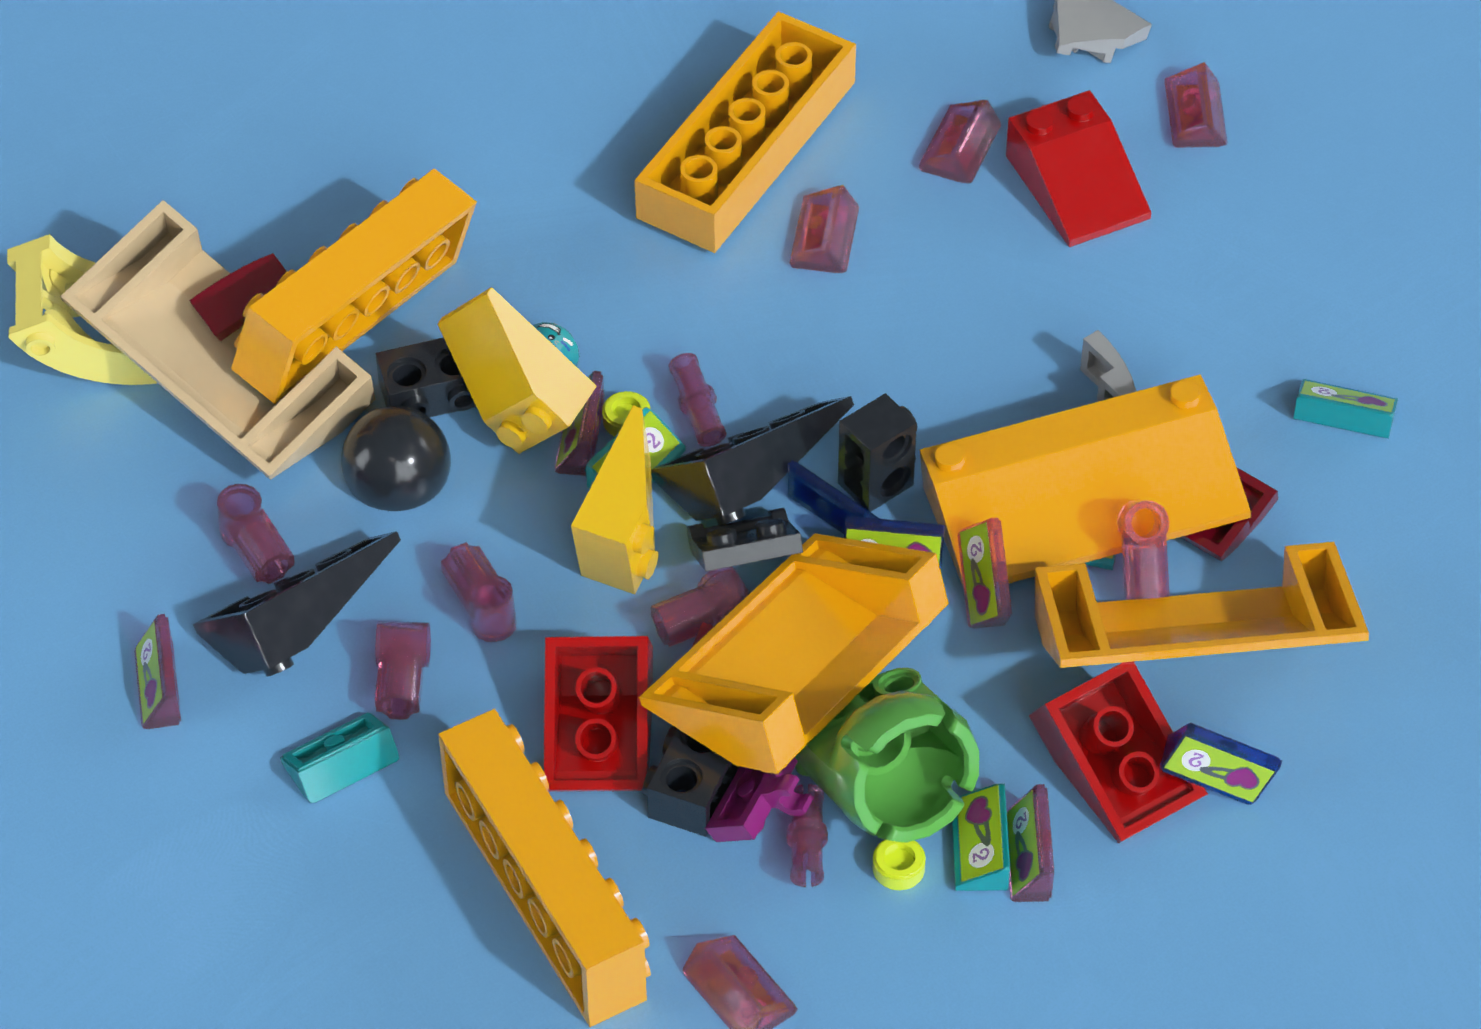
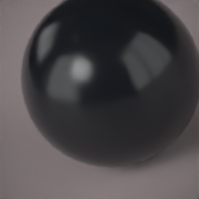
[341,406,451,511]

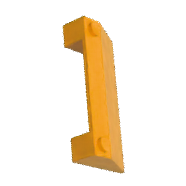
[920,374,1251,595]
[639,533,949,774]
[1035,542,1369,668]

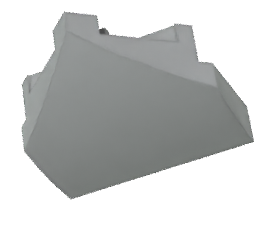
[1049,0,1152,63]

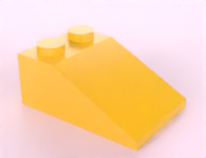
[437,287,597,454]
[571,405,658,595]

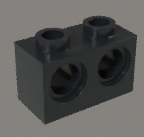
[375,337,476,417]
[838,393,917,513]
[642,726,740,837]

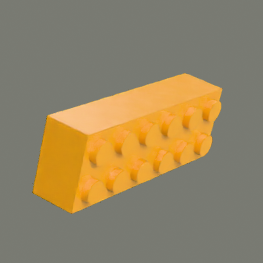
[635,11,856,253]
[231,168,477,404]
[438,708,651,1027]

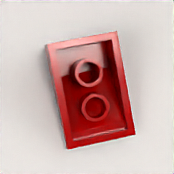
[1006,90,1152,247]
[544,636,653,792]
[1029,661,1208,843]

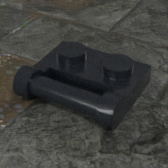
[687,507,803,571]

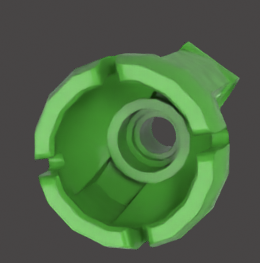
[795,668,979,843]

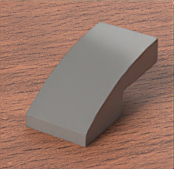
[1080,330,1136,402]

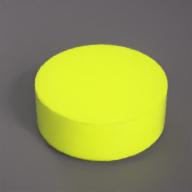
[602,391,650,437]
[872,840,926,890]

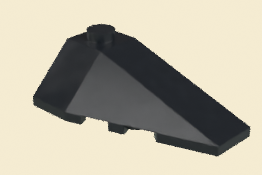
[651,396,854,525]
[193,531,401,677]

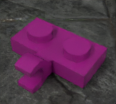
[705,757,814,842]

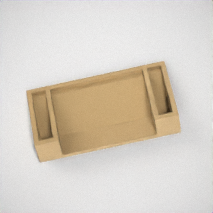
[61,200,375,480]

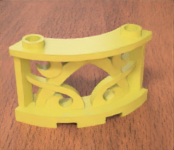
[7,234,157,385]

